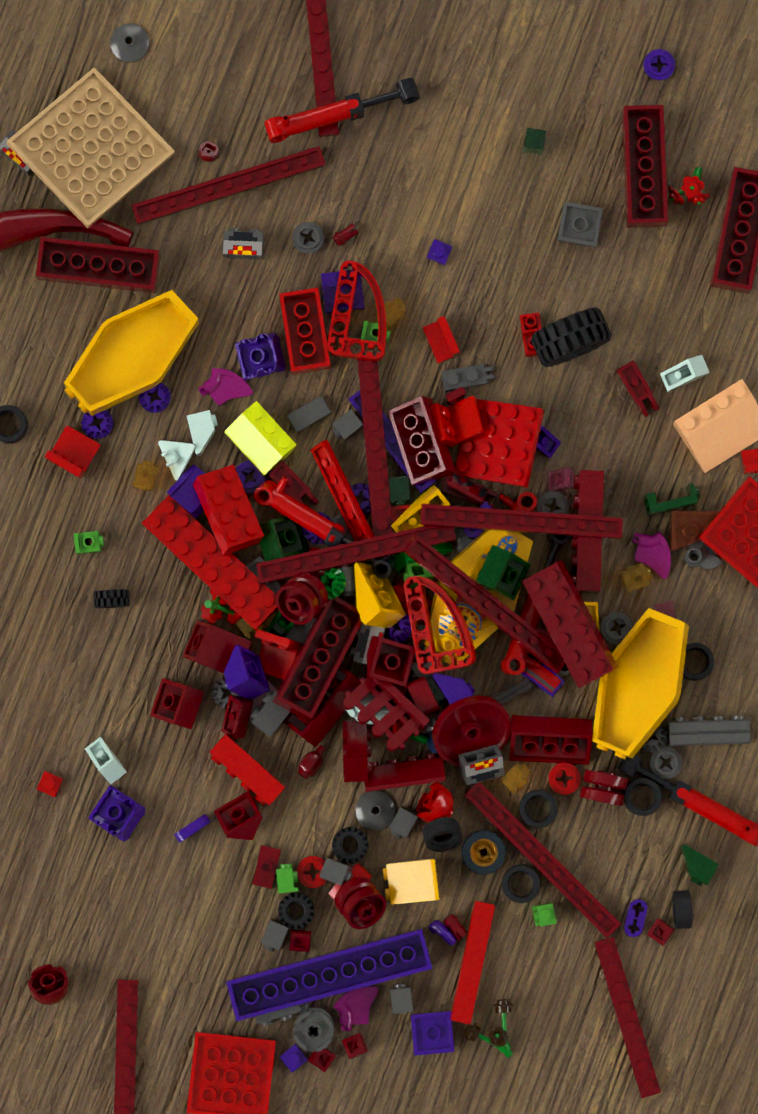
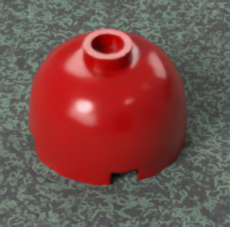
[416,782,454,822]

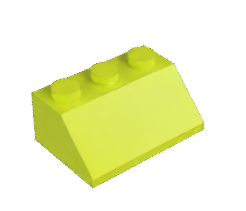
[224,401,296,476]

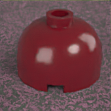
[27,964,69,1005]

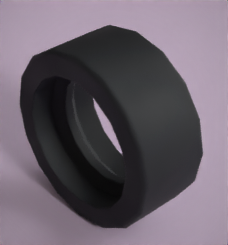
[0,405,28,444]
[683,642,715,681]
[623,778,662,816]
[519,790,558,828]
[422,817,462,852]
[502,865,540,903]
[672,890,693,929]

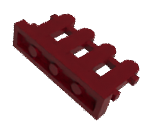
[343,672,430,751]

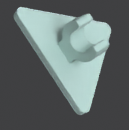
[158,440,196,480]

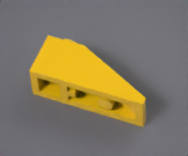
[391,485,450,532]

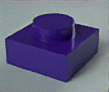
[427,239,452,266]
[280,1044,308,1073]

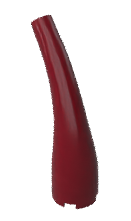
[0,208,134,252]

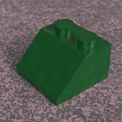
[259,517,310,561]
[476,545,531,601]

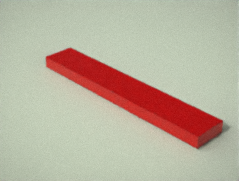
[310,440,374,541]
[450,901,495,1025]

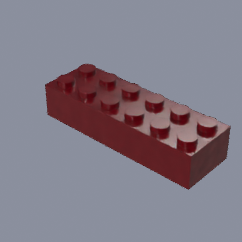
[622,105,668,228]
[710,167,758,294]
[36,237,161,293]
[571,470,604,594]
[522,560,618,688]
[272,597,362,721]

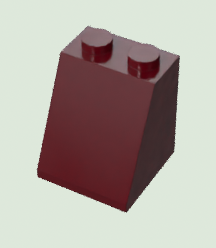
[182,620,252,674]

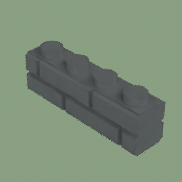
[667,715,750,746]

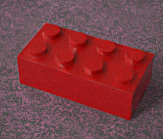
[279,287,331,375]
[193,464,264,556]

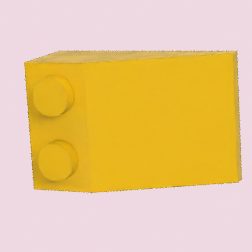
[354,562,406,628]

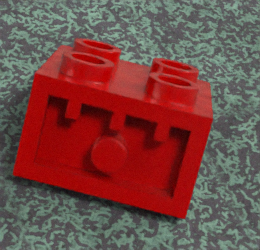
[430,396,484,447]
[44,426,101,479]
[255,629,301,679]

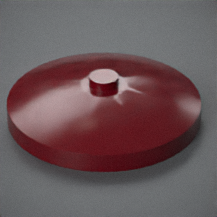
[432,696,511,767]

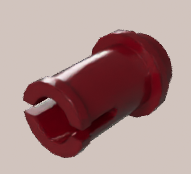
[333,223,359,246]
[443,914,468,940]

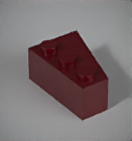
[343,721,372,782]

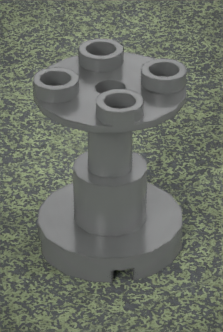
[293,1007,335,1052]

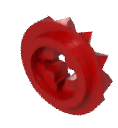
[548,763,581,795]
[297,856,326,888]

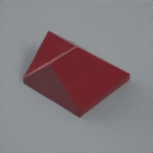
[214,791,264,840]

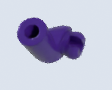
[429,920,457,946]

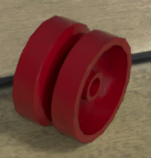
[276,572,328,625]
[579,770,628,806]
[334,877,387,930]

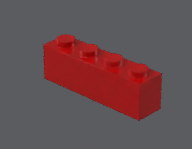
[210,734,286,806]

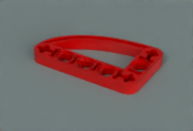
[327,260,387,361]
[404,576,476,674]

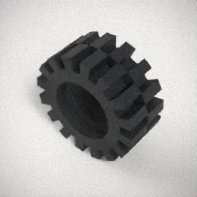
[93,589,130,608]
[332,827,368,863]
[278,892,314,929]

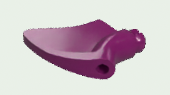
[198,368,253,406]
[632,531,671,579]
[333,986,379,1031]

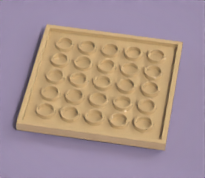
[7,68,175,228]

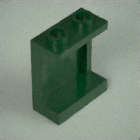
[643,483,700,517]

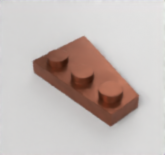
[670,511,719,551]

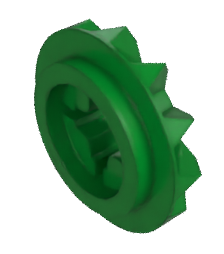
[320,567,346,600]

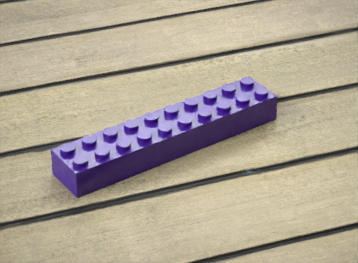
[226,928,432,1021]

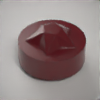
[198,141,219,162]

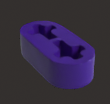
[174,814,211,843]
[624,899,647,937]

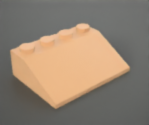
[673,379,758,474]

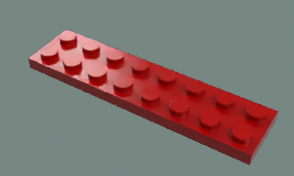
[142,495,278,631]

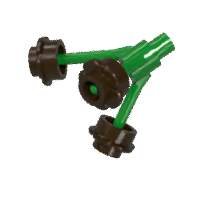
[464,999,513,1058]

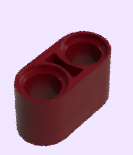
[406,676,440,717]

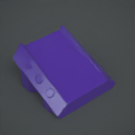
[235,332,286,380]
[166,464,205,518]
[89,785,146,842]

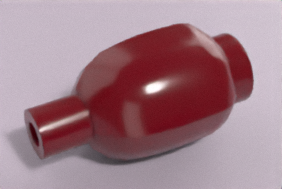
[297,745,326,779]

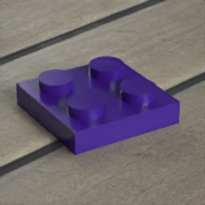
[321,270,365,314]
[411,1011,454,1055]

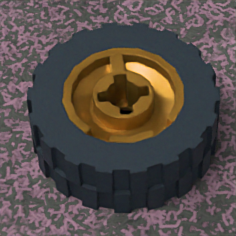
[461,830,506,875]

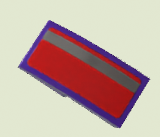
[521,656,565,697]

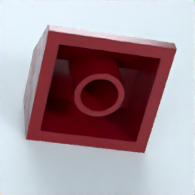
[366,636,415,687]
[150,678,204,730]

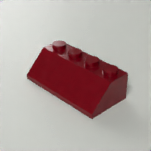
[388,396,456,485]
[283,665,360,748]
[509,715,592,765]
[364,753,446,792]

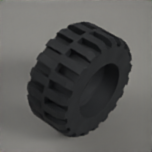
[531,307,611,367]

